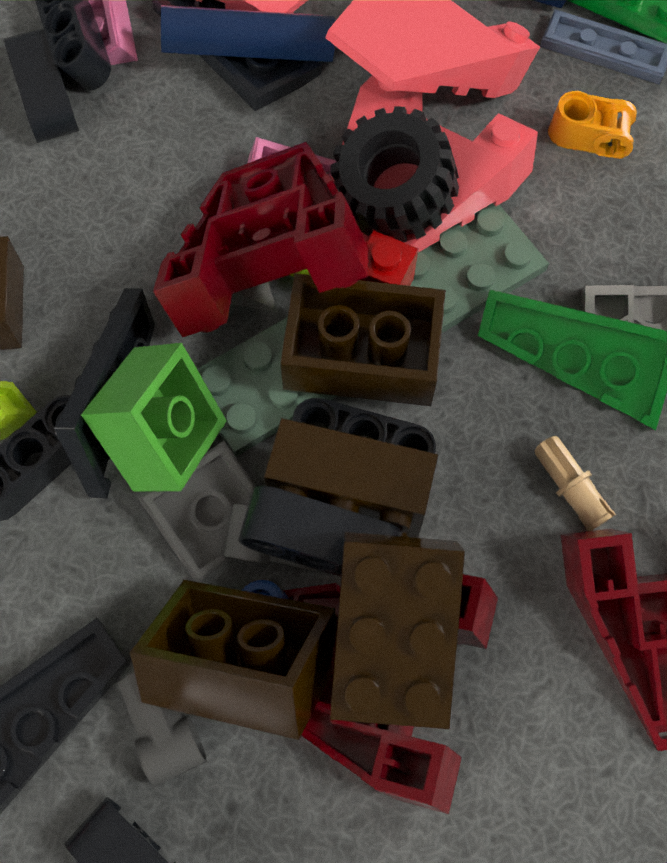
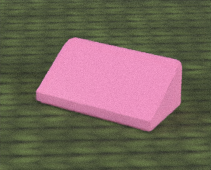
[88,0,138,65]

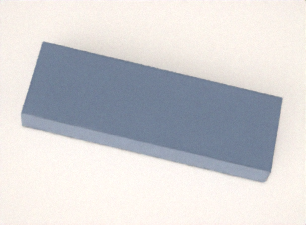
[540,9,667,85]

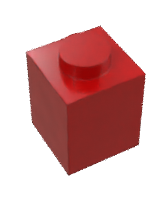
[361,230,419,286]

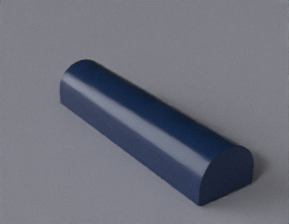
[161,5,335,62]

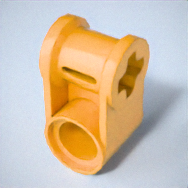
[548,91,637,159]

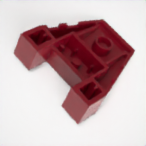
[153,142,368,338]
[561,529,667,751]
[283,574,498,814]

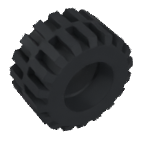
[331,106,459,242]

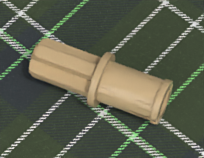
[535,436,616,531]

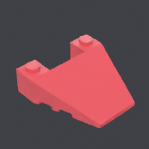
[325,0,540,98]
[331,75,538,253]

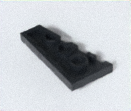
[152,0,323,111]
[54,288,155,499]
[0,618,130,814]

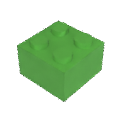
[81,343,227,492]

